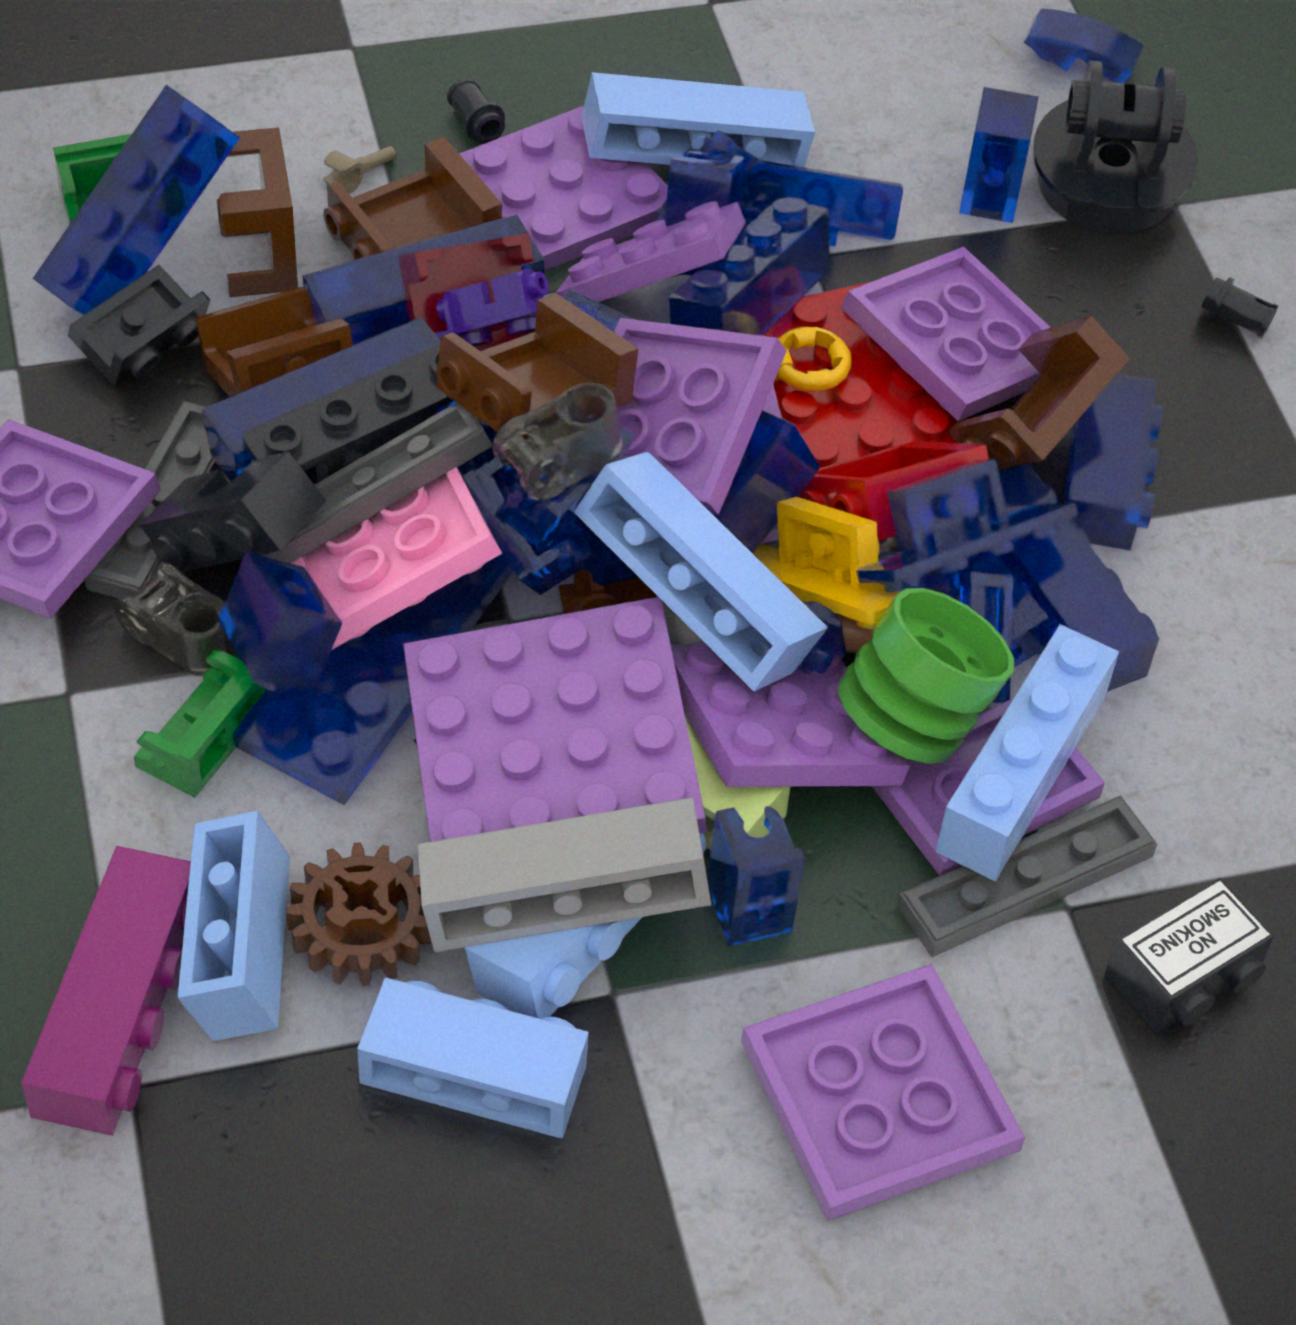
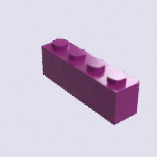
[21,845,191,1136]

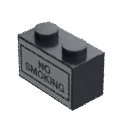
[1104,878,1274,1034]

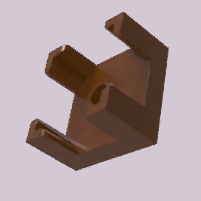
[210,127,298,297]

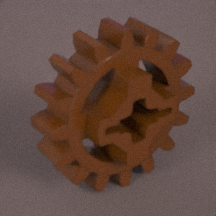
[286,842,432,986]

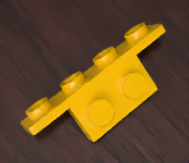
[747,497,902,629]

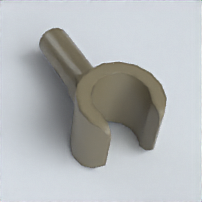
[323,146,396,193]

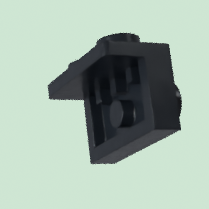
[67,265,211,387]

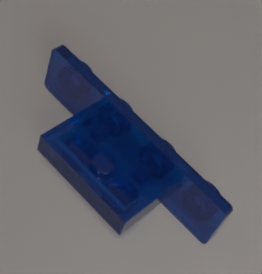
[678,148,904,250]
[856,459,1078,592]

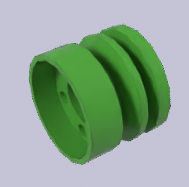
[838,588,1014,764]

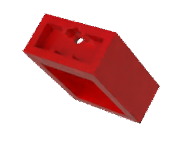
[796,441,996,541]

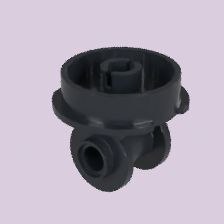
[1032,60,1198,234]

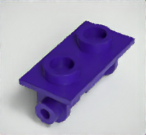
[432,268,548,347]

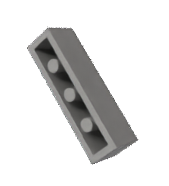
[417,797,711,952]

